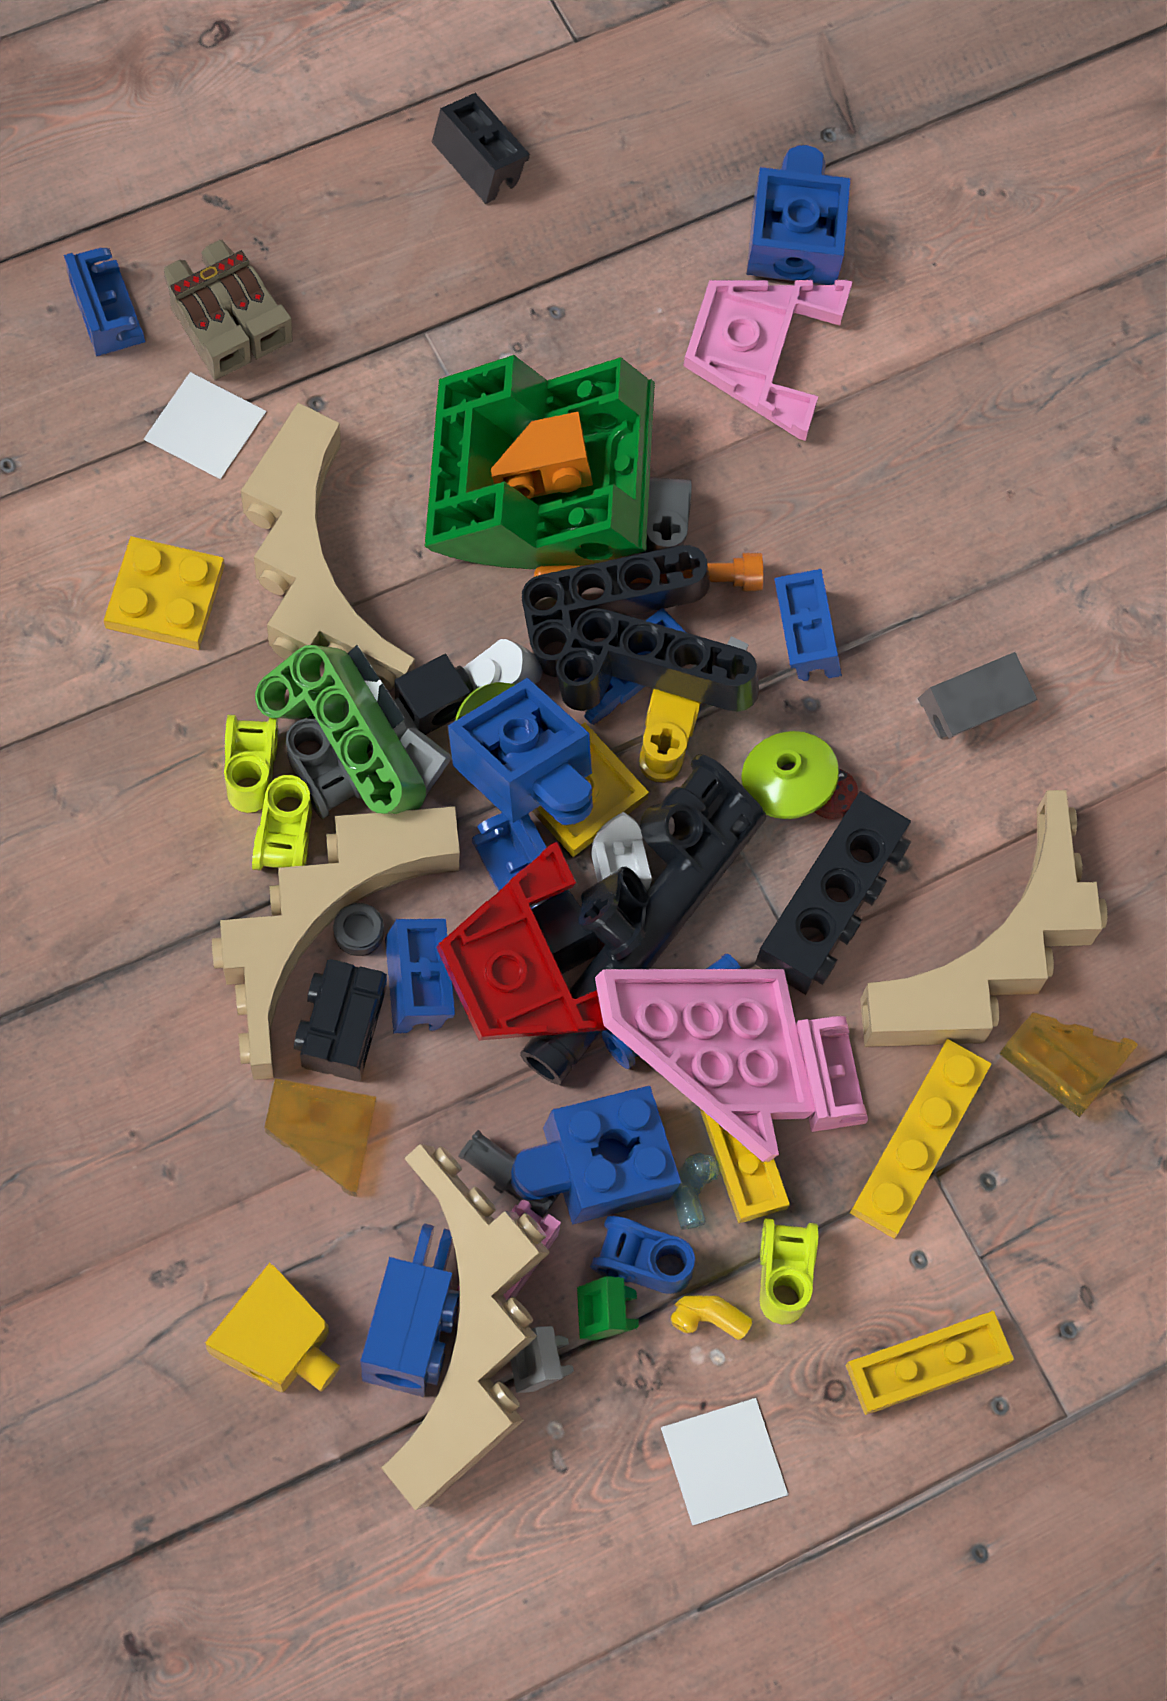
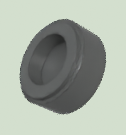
[333,903,384,956]

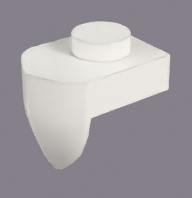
[463,639,543,692]
[591,812,652,891]

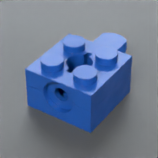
[746,145,851,285]
[448,678,593,825]
[511,1085,681,1225]
[360,1223,460,1397]

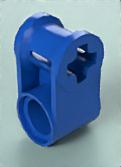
[590,1216,695,1294]

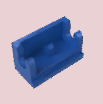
[64,248,145,357]
[774,569,842,681]
[472,813,562,909]
[385,919,455,1034]

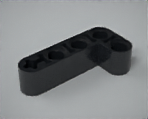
[522,545,710,677]
[556,608,759,712]

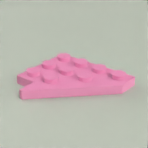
[595,969,815,1162]

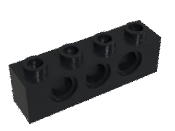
[755,791,912,995]

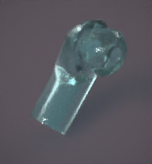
[672,1153,720,1230]

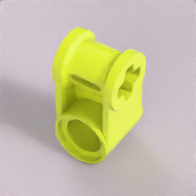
[224,714,278,813]
[252,775,312,871]
[759,1218,818,1325]

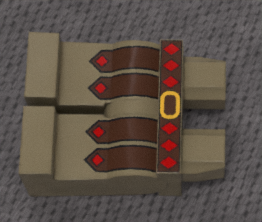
[164,240,292,381]

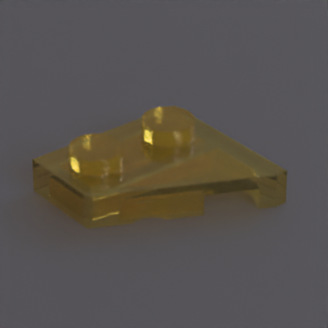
[999,1012,1138,1118]
[264,1078,377,1197]

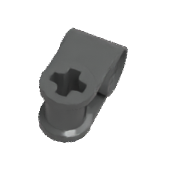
[641,477,692,554]
[286,718,362,819]

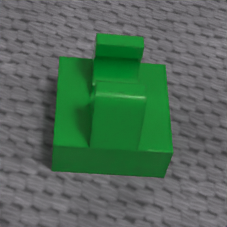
[577,1276,639,1340]

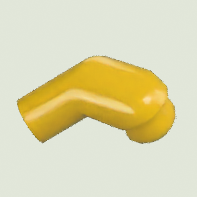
[670,1295,752,1341]

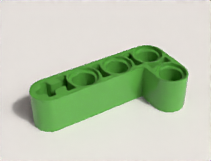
[255,645,426,814]

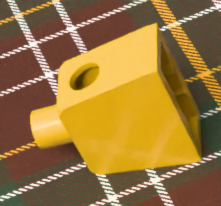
[205,1262,341,1393]

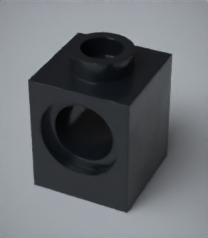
[394,653,473,735]

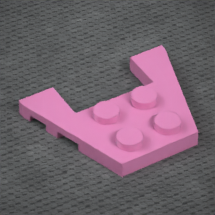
[683,280,852,441]

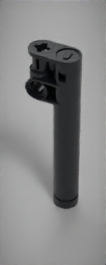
[520,754,767,1085]

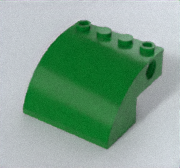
[424,355,655,569]

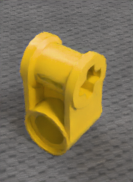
[639,689,701,783]

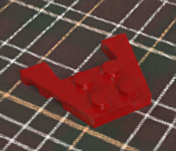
[436,842,608,1041]

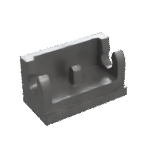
[918,652,1038,739]

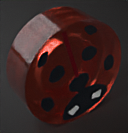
[815,769,858,819]

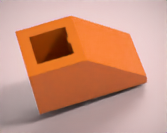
[491,412,593,499]

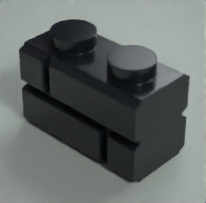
[293,959,387,1082]

